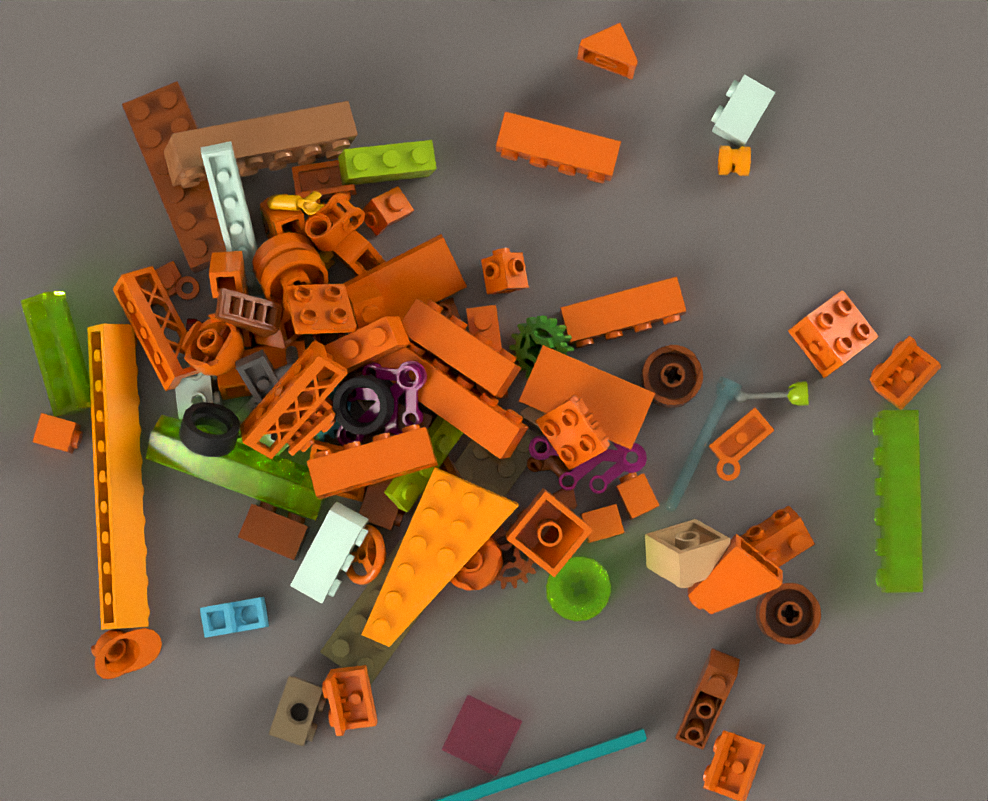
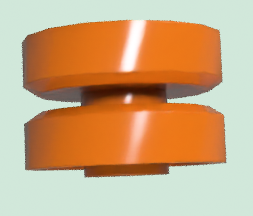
[252,232,329,305]

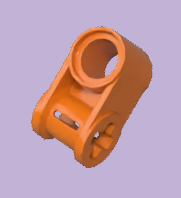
[305,192,365,252]

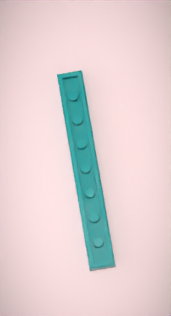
[430,728,647,801]

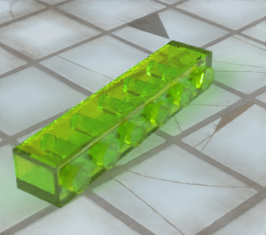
[873,410,923,593]
[145,414,326,521]

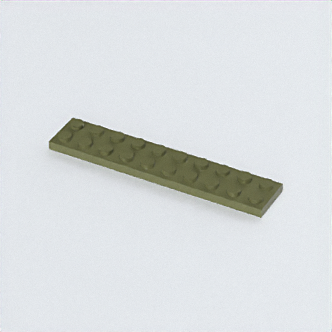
[320,429,543,685]

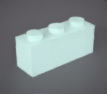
[290,502,369,603]

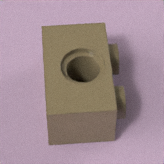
[269,675,327,746]

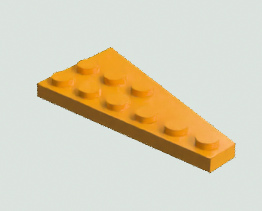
[361,467,519,647]

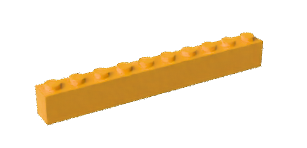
[87,323,150,630]

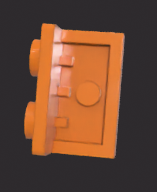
[292,160,357,204]
[870,336,941,410]
[272,389,336,456]
[740,506,815,567]
[322,665,378,736]
[703,730,765,801]

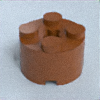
[640,345,703,408]
[756,583,821,644]

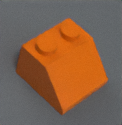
[505,488,593,578]

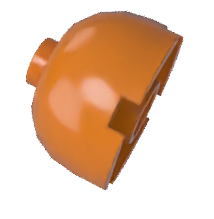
[182,313,244,376]

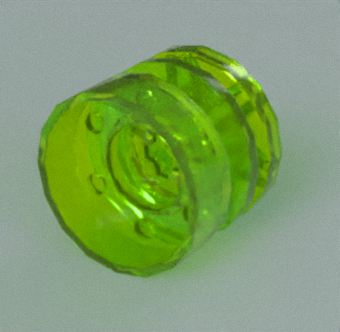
[546,556,612,621]

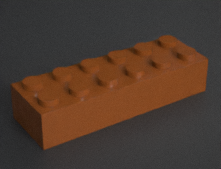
[122,81,226,274]

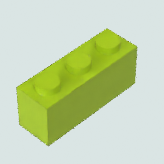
[338,140,437,186]

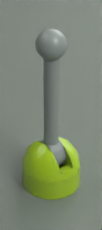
[735,381,809,406]

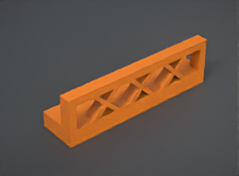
[113,266,201,391]
[240,340,348,459]

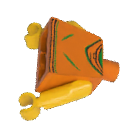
[259,191,335,270]

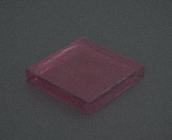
[442,695,522,776]

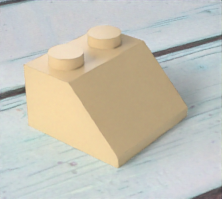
[645,519,730,588]

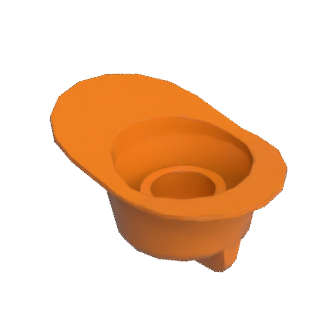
[91,628,162,679]

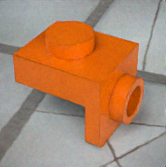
[362,186,414,236]

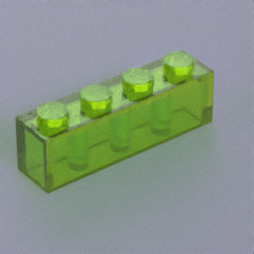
[21,291,91,417]

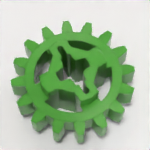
[509,315,574,379]

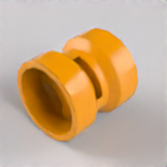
[718,145,751,176]

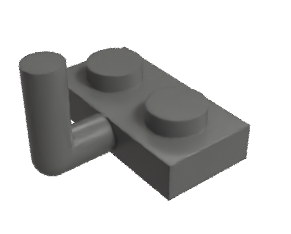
[235,346,298,404]

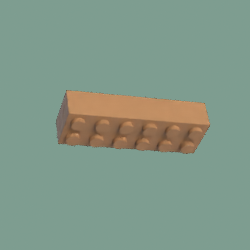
[164,101,358,188]

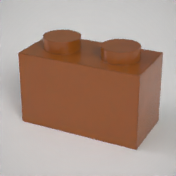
[238,501,310,561]

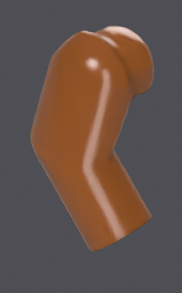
[527,451,572,480]

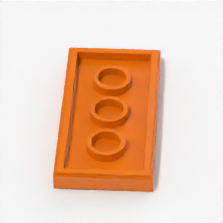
[343,234,467,331]
[519,345,655,450]

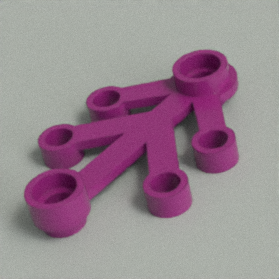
[337,360,427,446]
[529,436,647,494]

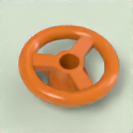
[345,524,386,585]

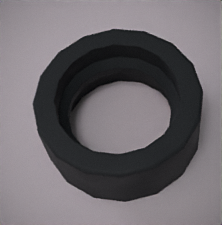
[333,375,394,435]
[179,402,241,457]

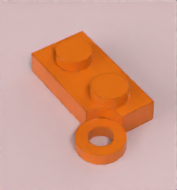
[136,261,200,307]
[708,407,774,481]

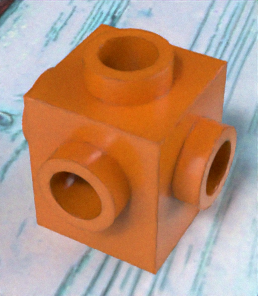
[481,248,529,295]

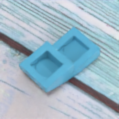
[200,597,269,638]

